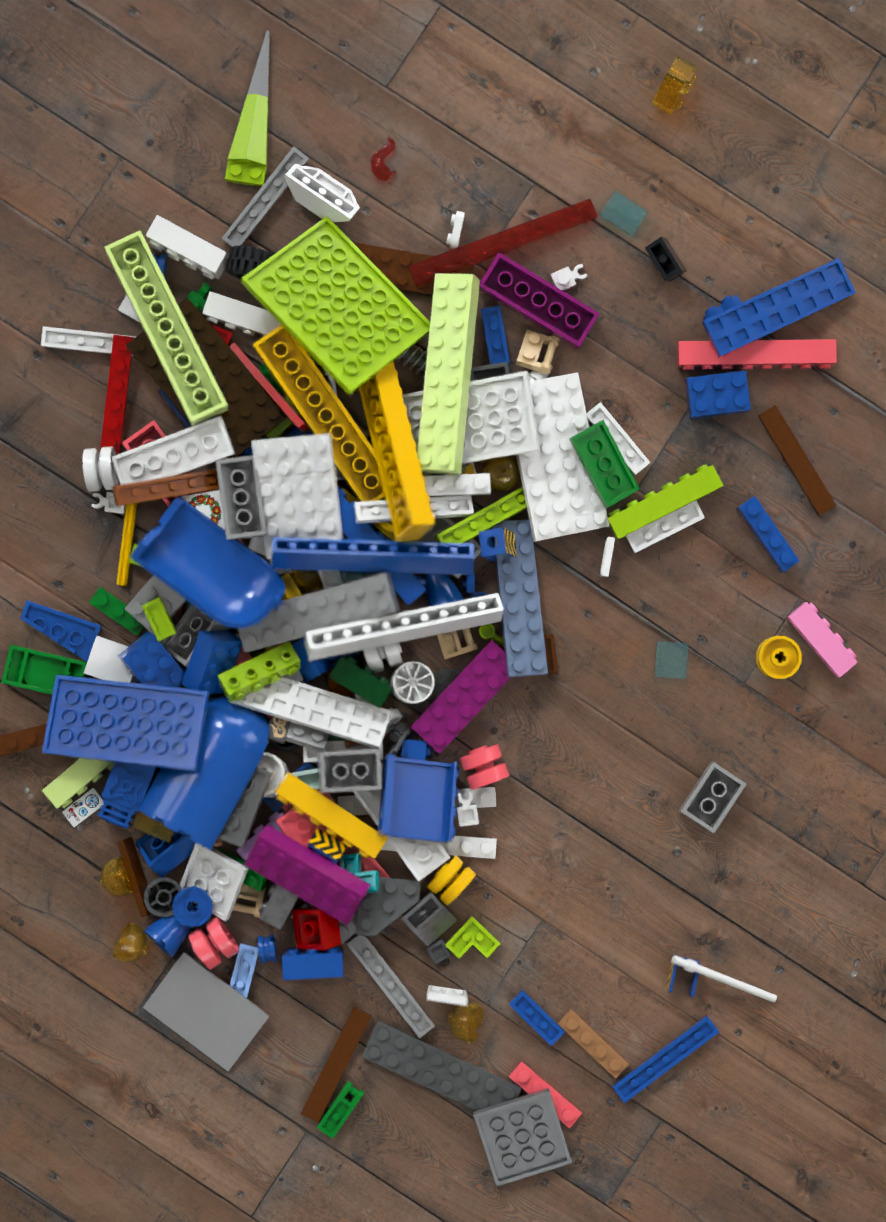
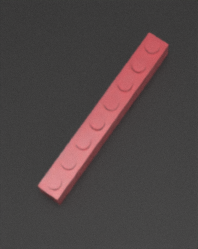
[677,339,837,371]

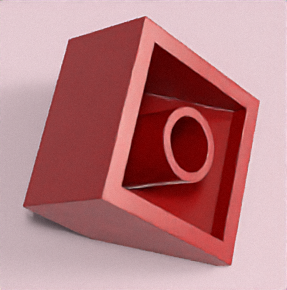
[292,906,342,950]

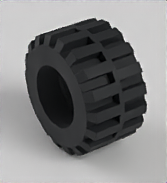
[226,245,274,279]

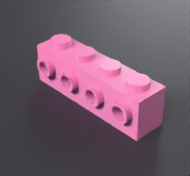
[786,602,858,678]

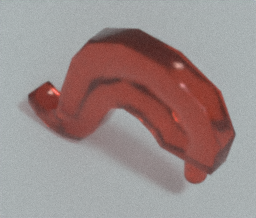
[370,137,396,181]

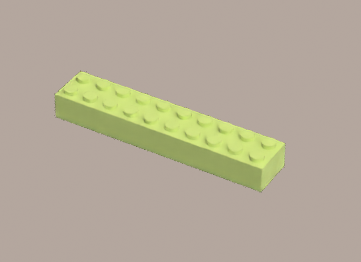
[104,231,228,427]
[417,274,480,475]

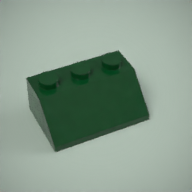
[329,655,393,708]

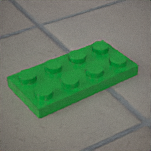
[569,420,639,508]

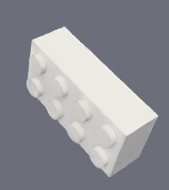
[146,215,229,280]

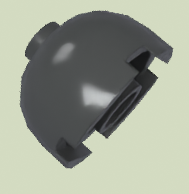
[144,877,182,917]

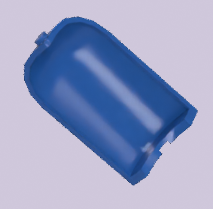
[130,496,286,628]
[138,696,269,850]

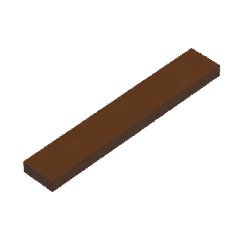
[758,405,836,516]
[301,1006,372,1123]

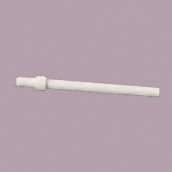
[672,955,777,1003]

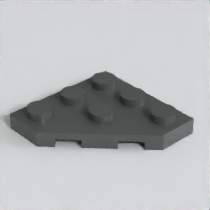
[355,877,421,937]

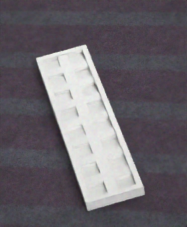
[228,677,392,749]

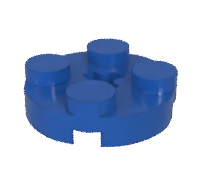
[172,886,213,927]

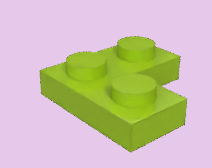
[445,916,500,959]

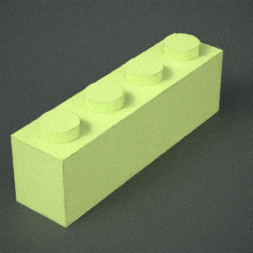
[42,758,115,809]

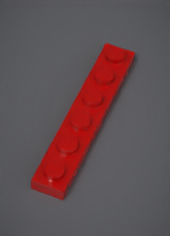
[100,335,134,454]

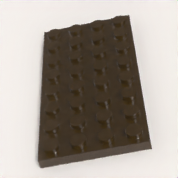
[125,297,287,459]

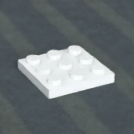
[180,843,249,921]

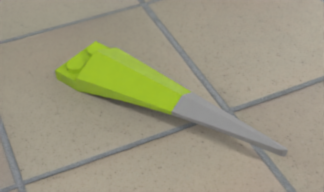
[225,30,270,187]

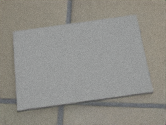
[143,952,270,1071]

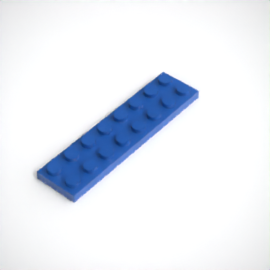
[702,258,856,357]

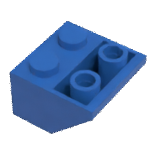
[292,637,341,683]

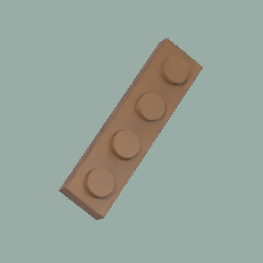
[558,1009,629,1079]

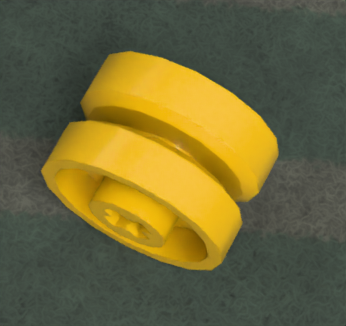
[755,636,802,679]
[427,855,476,906]

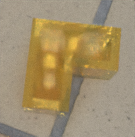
[651,56,698,115]

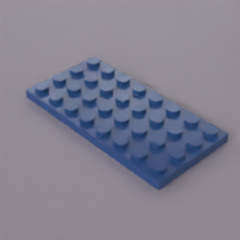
[42,675,209,771]

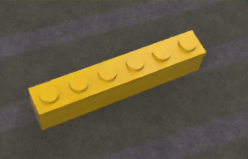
[274,772,388,859]

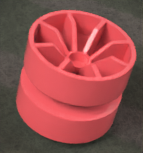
[459,744,510,790]
[188,916,240,970]

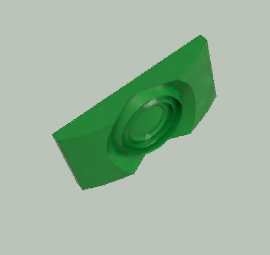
[1,645,87,695]

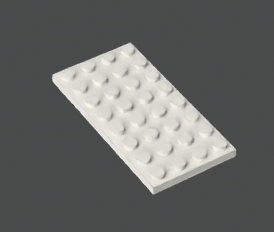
[402,371,540,464]
[516,372,609,542]

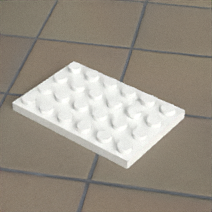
[252,433,344,559]

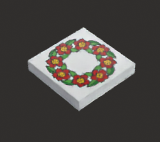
[180,490,225,530]

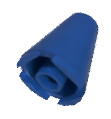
[425,573,465,607]
[144,902,197,957]

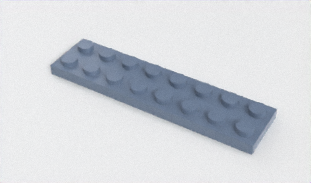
[492,520,548,678]

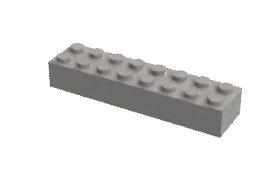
[238,573,400,653]

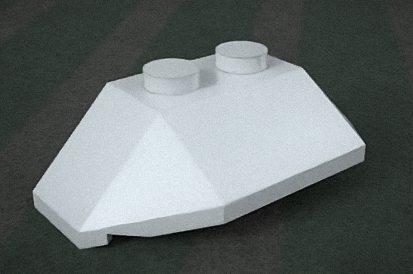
[284,164,360,222]

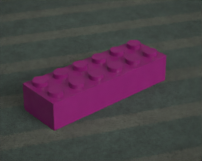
[479,252,600,350]
[411,640,510,754]
[244,825,370,925]

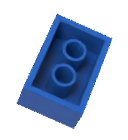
[685,371,751,419]
[182,630,242,694]
[118,631,185,688]
[282,946,345,980]

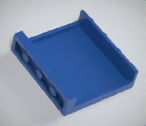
[377,754,459,843]

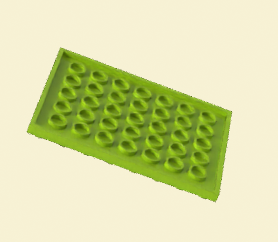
[241,216,430,395]

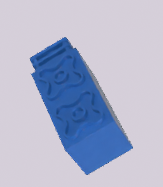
[97,762,160,829]

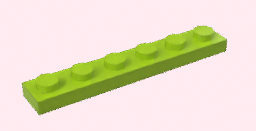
[435,487,527,543]

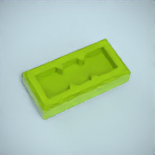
[141,597,177,642]

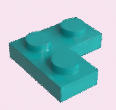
[340,853,379,893]

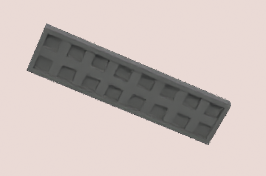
[362,1020,521,1111]

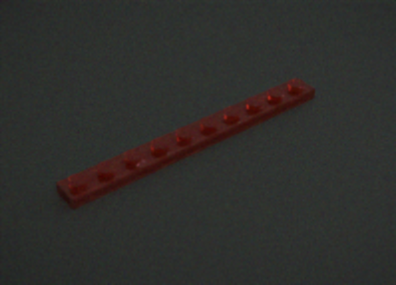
[409,198,598,286]

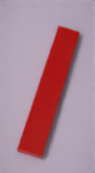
[229,343,310,434]

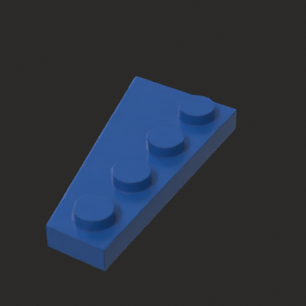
[20,600,102,662]

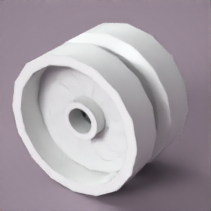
[83,446,119,492]
[257,752,290,798]

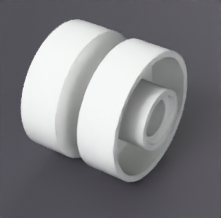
[363,642,403,674]
[390,661,434,704]

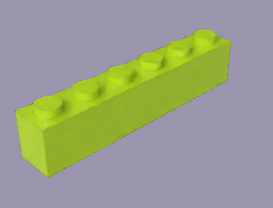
[607,464,724,540]

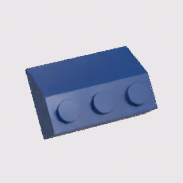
[135,822,195,877]

